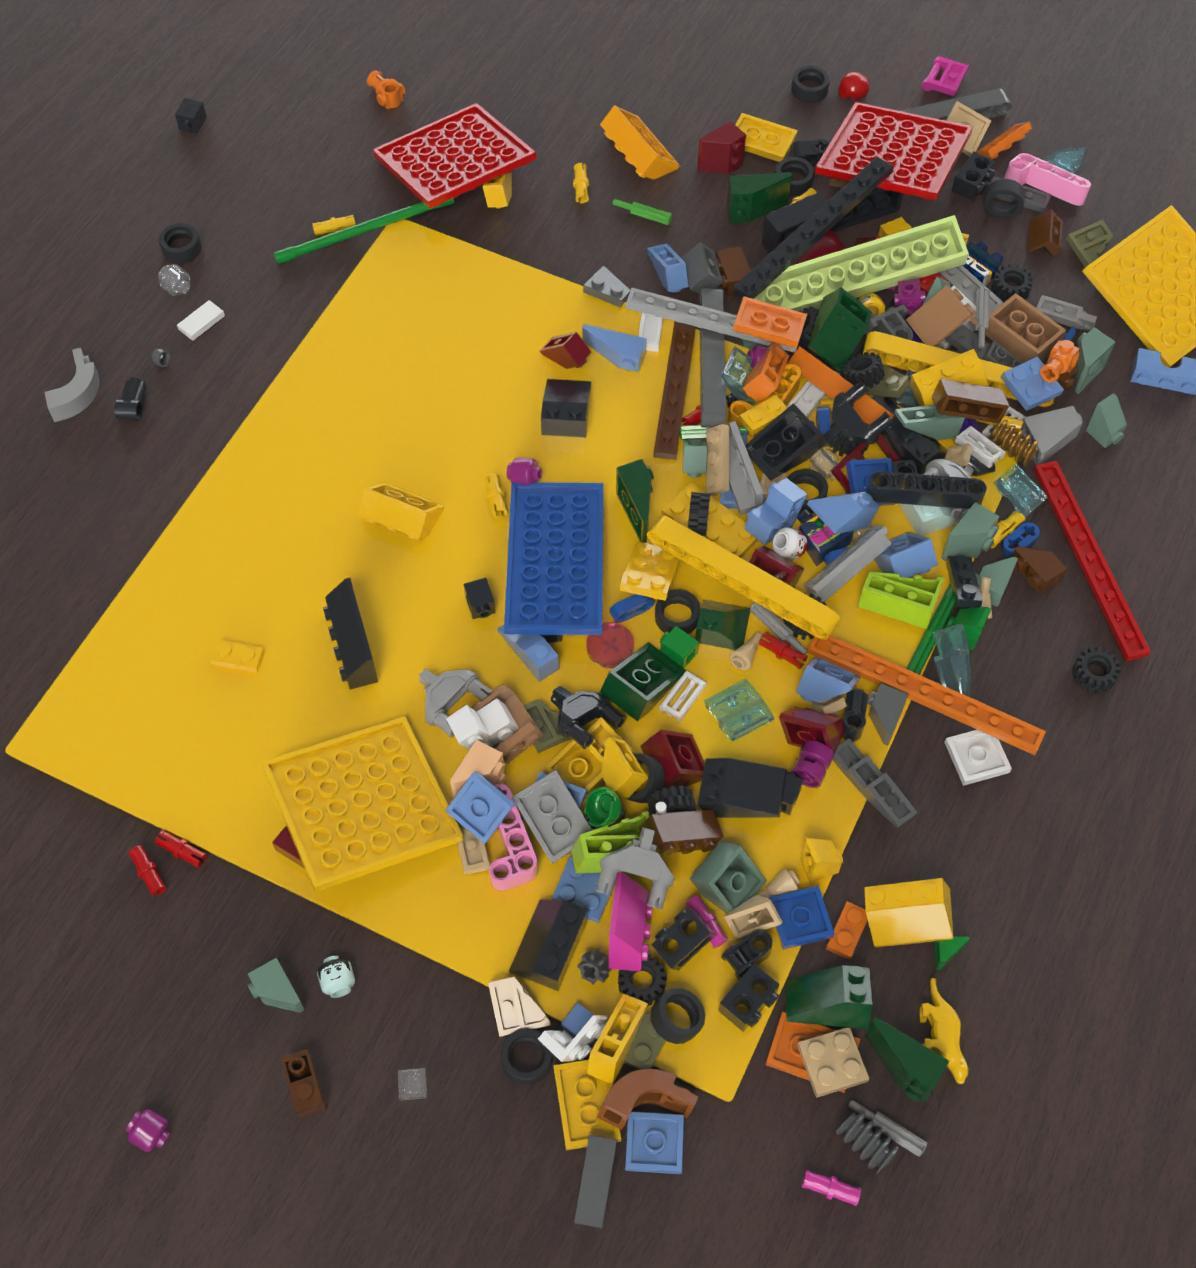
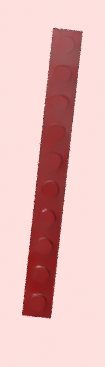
[1034,460,1151,662]

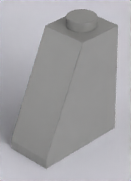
[1021,406,1082,465]

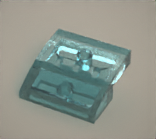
[721,346,755,405]
[704,679,774,742]

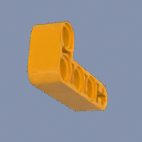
[728,364,801,438]

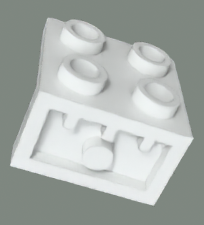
[538,1015,609,1062]

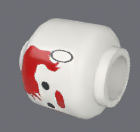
[772,527,807,560]

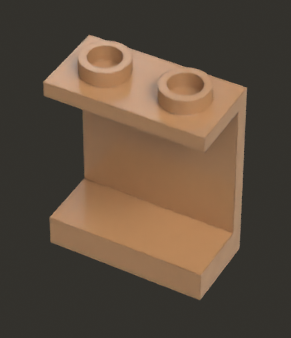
[906,285,978,349]
[472,684,544,765]

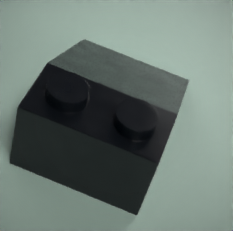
[541,379,591,438]
[745,403,828,481]
[697,758,787,818]

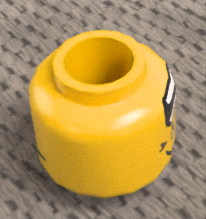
[858,293,885,317]

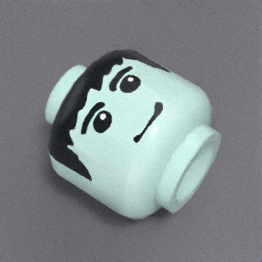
[317,956,355,998]

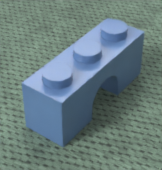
[1130,348,1196,395]

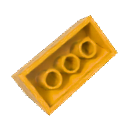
[600,105,680,180]

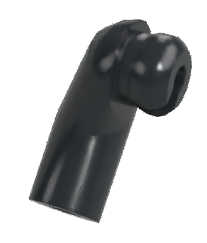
[963,457,996,476]

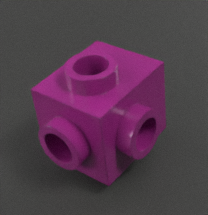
[894,279,926,315]

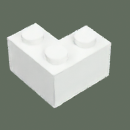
[446,698,519,750]

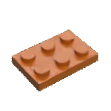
[733,296,807,348]
[766,1012,860,1093]

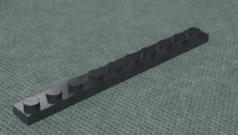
[733,157,894,299]

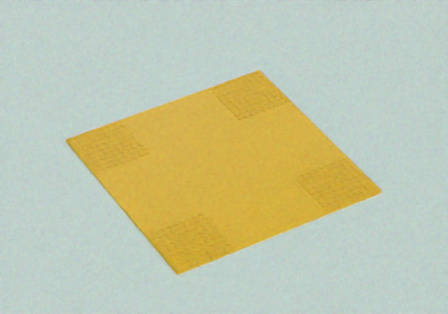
[5,219,1018,1102]

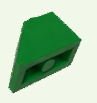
[946,607,991,651]

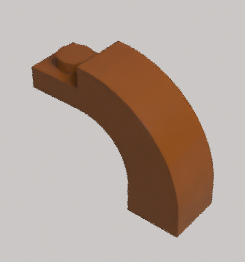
[597,1069,698,1130]

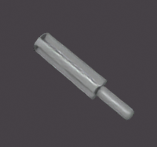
[975,287,990,349]
[750,603,807,655]
[848,1100,927,1157]

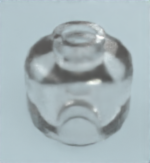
[158,264,191,296]
[809,448,841,482]

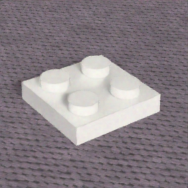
[944,730,1012,786]

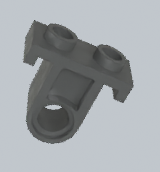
[864,304,913,340]

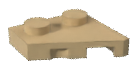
[488,976,551,1037]

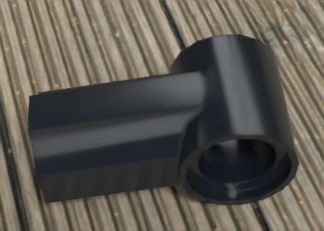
[114,377,147,420]
[842,689,868,742]

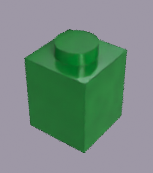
[660,626,699,668]

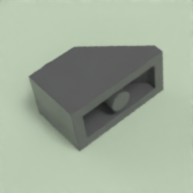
[867,683,908,745]

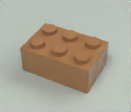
[985,293,1066,363]

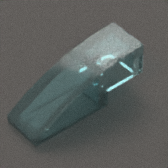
[933,623,971,697]

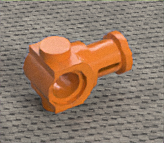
[367,70,406,110]
[1040,340,1080,383]

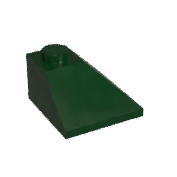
[695,600,750,650]

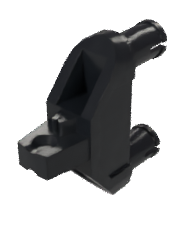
[823,380,894,447]
[550,686,626,749]

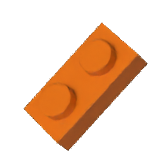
[826,901,868,960]

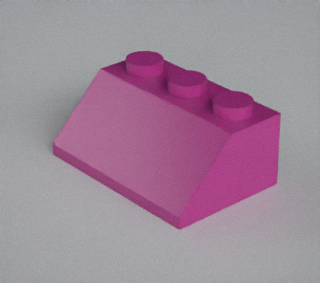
[609,872,652,971]

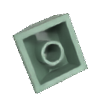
[1074,327,1115,394]
[941,502,1000,561]
[690,841,767,914]

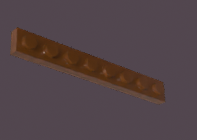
[653,321,696,460]

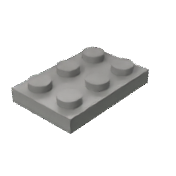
[512,770,592,864]

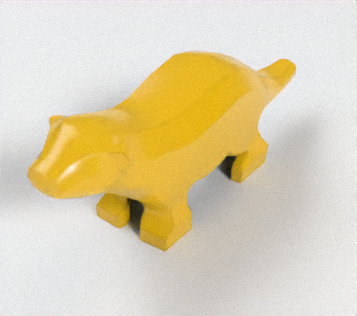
[919,978,968,1085]

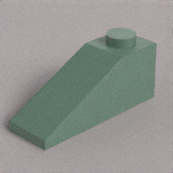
[894,405,965,440]

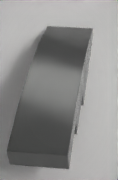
[833,738,918,828]

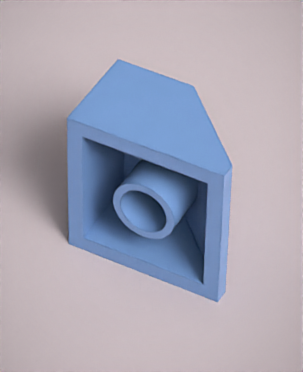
[874,532,938,578]

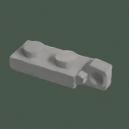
[1037,295,1097,331]

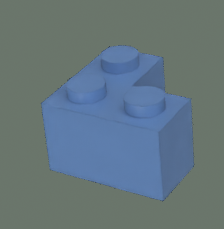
[744,478,807,545]

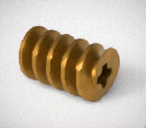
[988,420,1038,467]

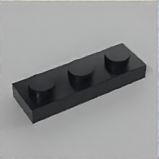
[946,555,983,608]

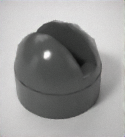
[151,349,171,367]

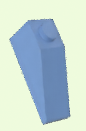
[647,243,688,293]
[582,324,647,372]
[497,625,559,682]

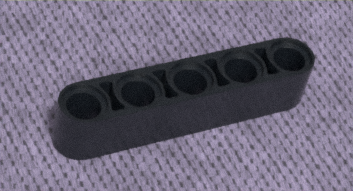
[867,471,987,509]

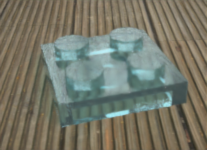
[994,464,1048,517]

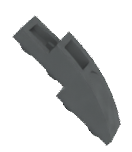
[945,324,1023,368]

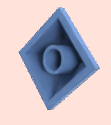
[807,492,880,534]
[796,657,861,703]

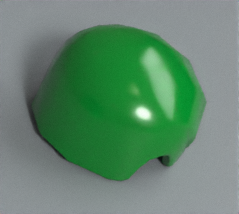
[584,787,622,828]

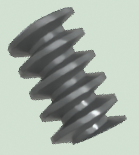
[835,1112,899,1175]

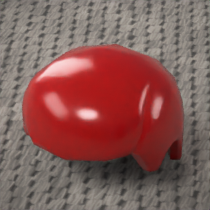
[838,72,870,101]

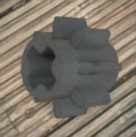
[577,949,612,985]

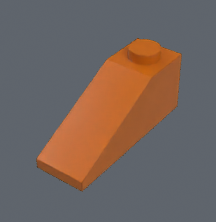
[742,342,789,403]

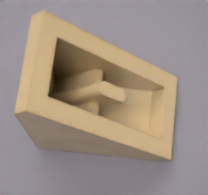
[724,895,782,939]

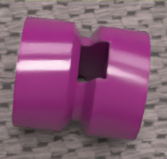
[791,740,834,788]

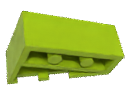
[858,572,944,629]
[571,811,650,873]

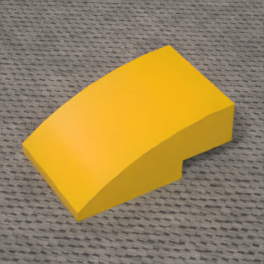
[544,717,636,799]

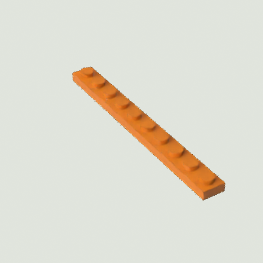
[807,635,1046,755]

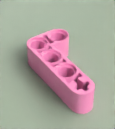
[1004,153,1091,206]
[489,784,538,891]

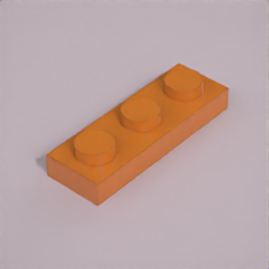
[976,122,1032,159]

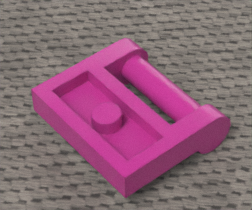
[921,57,969,97]

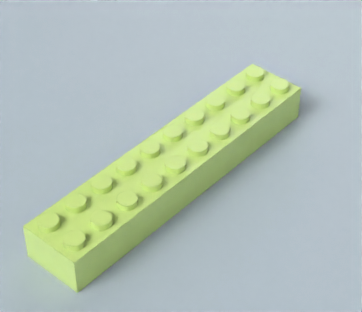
[754,215,969,312]

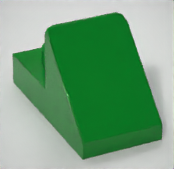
[934,923,970,970]

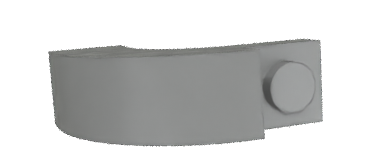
[45,348,100,422]

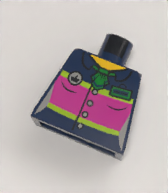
[797,509,854,566]

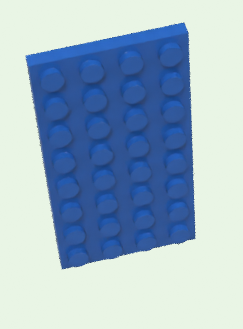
[504,482,603,635]

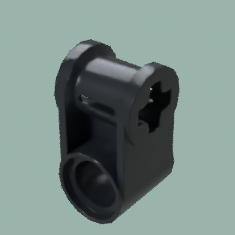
[790,139,830,167]
[721,930,772,979]

